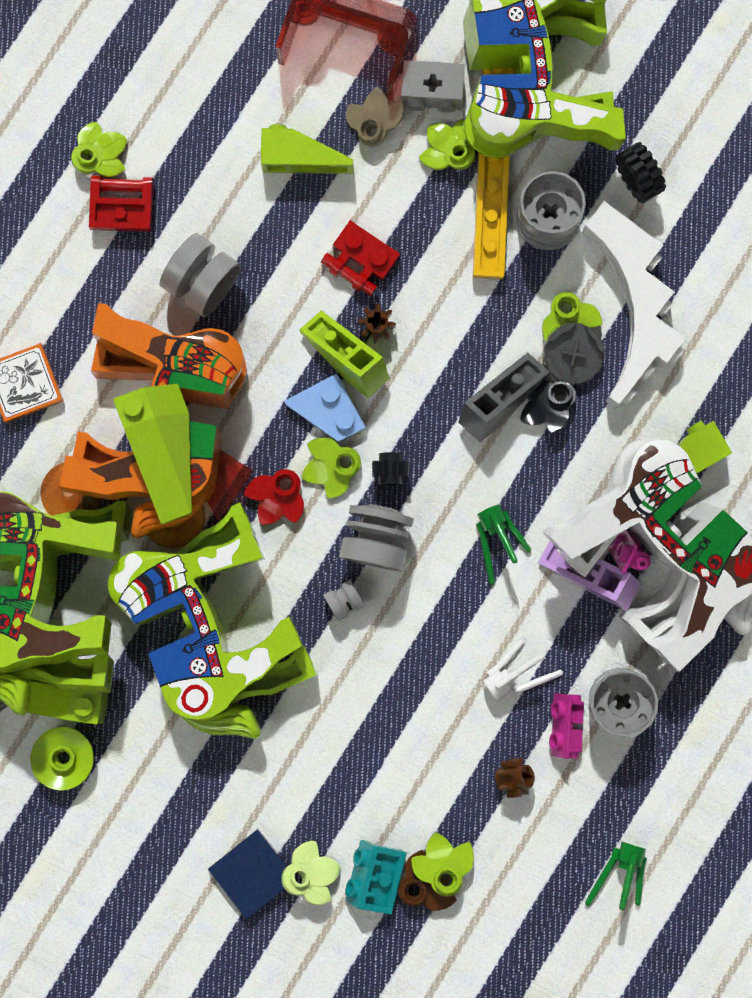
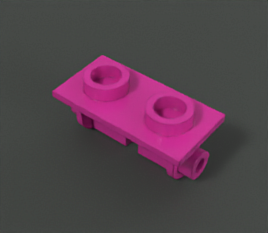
[608,529,651,574]
[549,693,584,759]

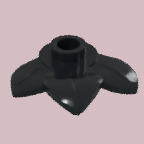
[520,379,576,433]

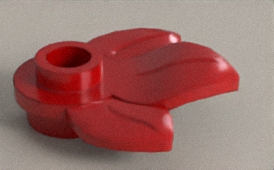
[244,469,304,525]

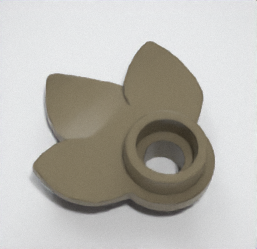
[346,87,405,147]

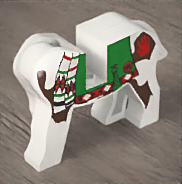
[543,437,752,672]

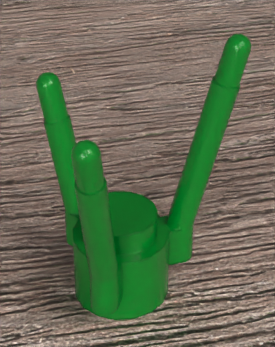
[475,504,531,585]
[585,842,647,911]

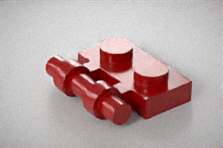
[320,220,400,297]

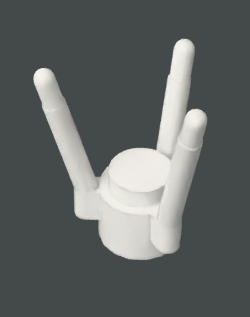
[483,640,563,701]

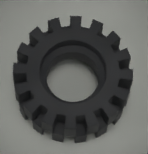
[615,142,666,203]

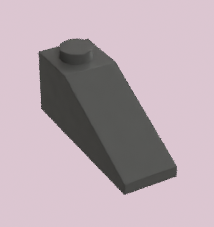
[458,352,550,442]

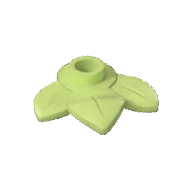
[282,841,341,905]

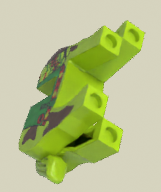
[0,491,132,716]

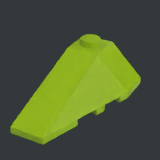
[113,384,192,525]

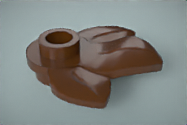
[398,850,457,911]

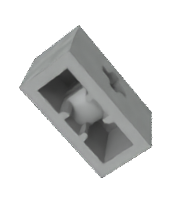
[401,60,465,113]

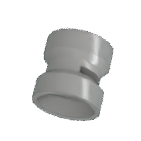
[323,579,365,621]

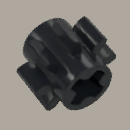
[372,452,409,486]

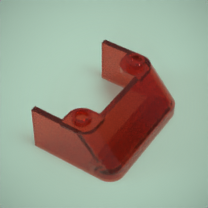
[275,0,417,101]

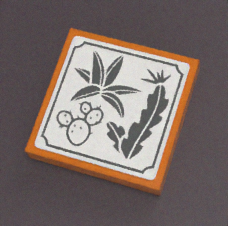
[0,343,64,423]

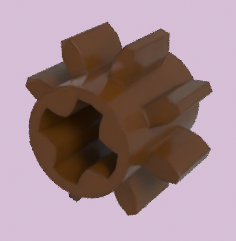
[358,303,396,344]
[495,758,535,798]

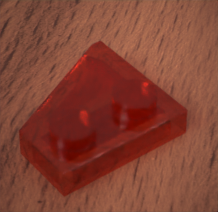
[207,449,253,521]

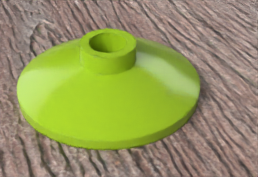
[30,727,94,790]

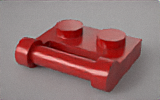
[89,175,154,232]

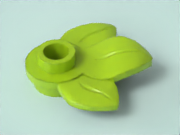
[419,119,476,170]
[71,122,127,178]
[542,292,603,341]
[301,438,361,498]
[411,832,474,897]

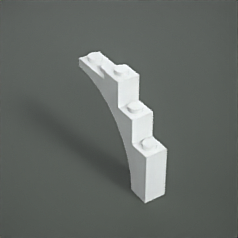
[582,201,686,409]

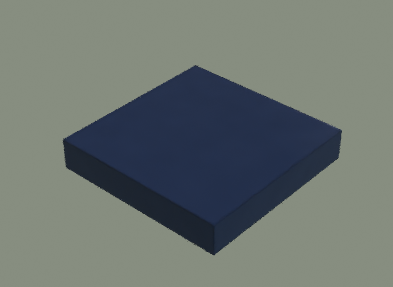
[208,829,297,919]

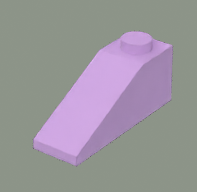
[538,541,642,611]

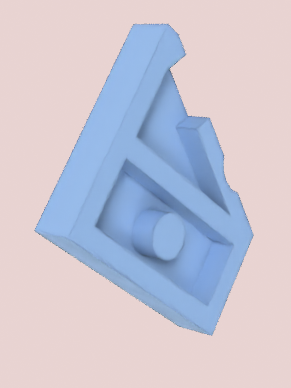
[284,374,366,443]

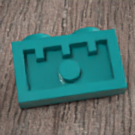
[345,840,407,915]

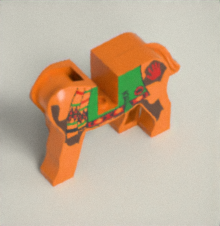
[59,303,247,539]

